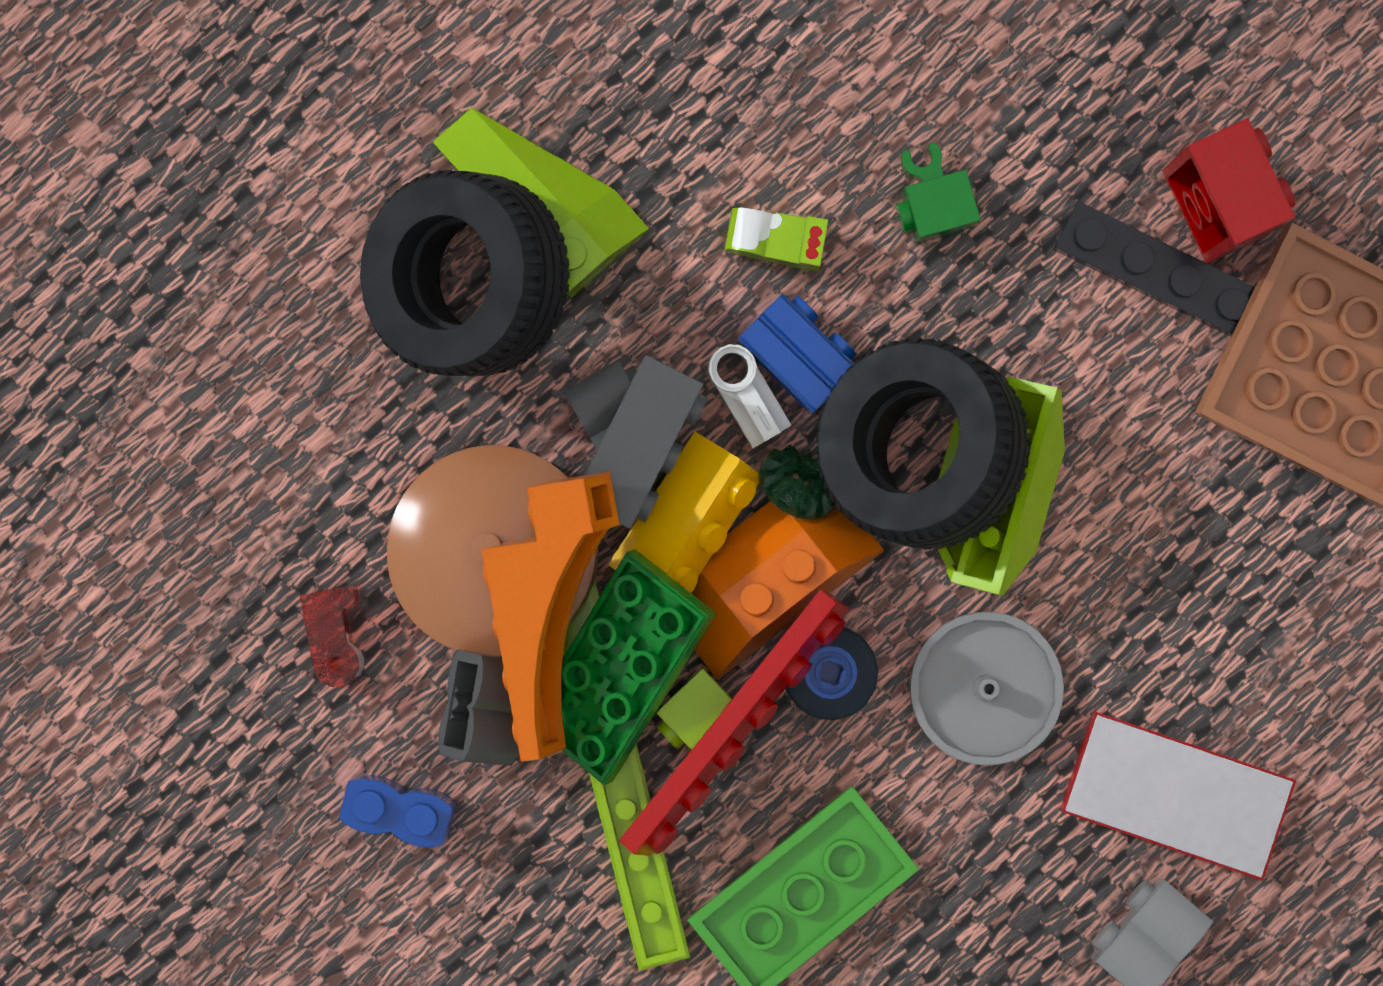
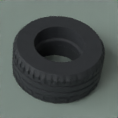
[360,170,570,376]
[816,338,1030,550]

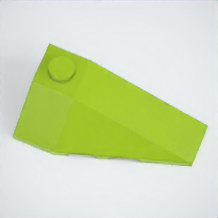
[433,108,649,298]

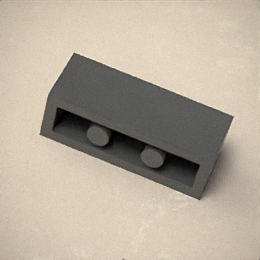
[585,355,708,529]

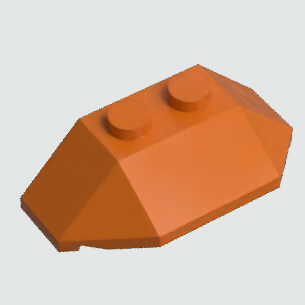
[692,497,884,680]

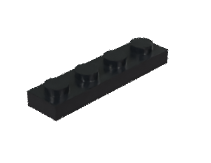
[1053,201,1255,337]

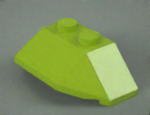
[938,377,1065,596]

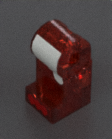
[300,585,364,687]

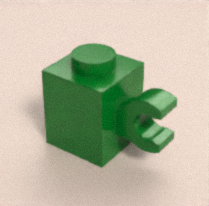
[896,142,981,244]

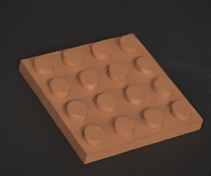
[1194,222,1383,507]

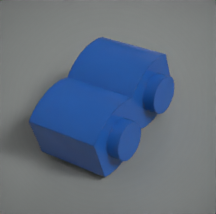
[339,775,457,847]

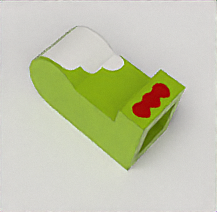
[724,208,828,272]

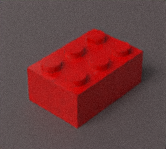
[1162,118,1296,264]

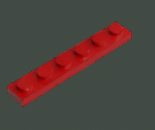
[619,589,850,856]

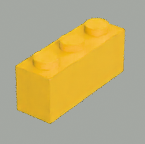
[608,432,763,593]

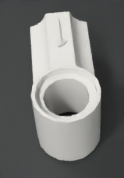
[707,344,792,448]

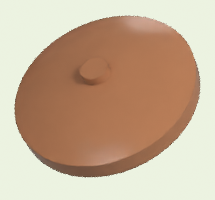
[387,445,599,656]

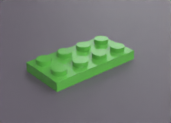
[687,785,919,986]

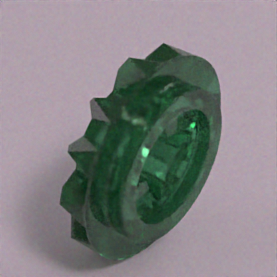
[759,445,836,520]

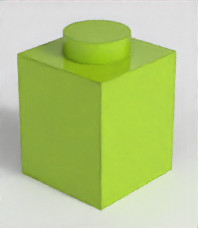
[656,667,733,750]

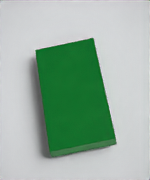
[561,549,717,785]

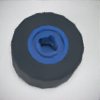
[785,627,879,721]

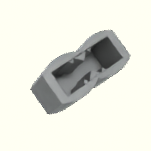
[1091,877,1213,986]

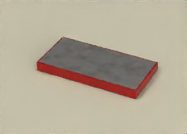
[1059,711,1296,881]

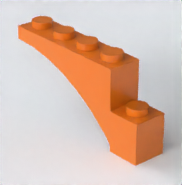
[482,471,620,762]

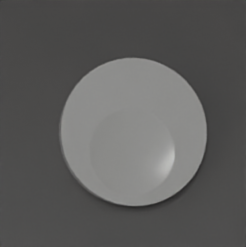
[909,612,1064,765]

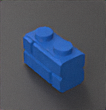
[737,293,857,416]

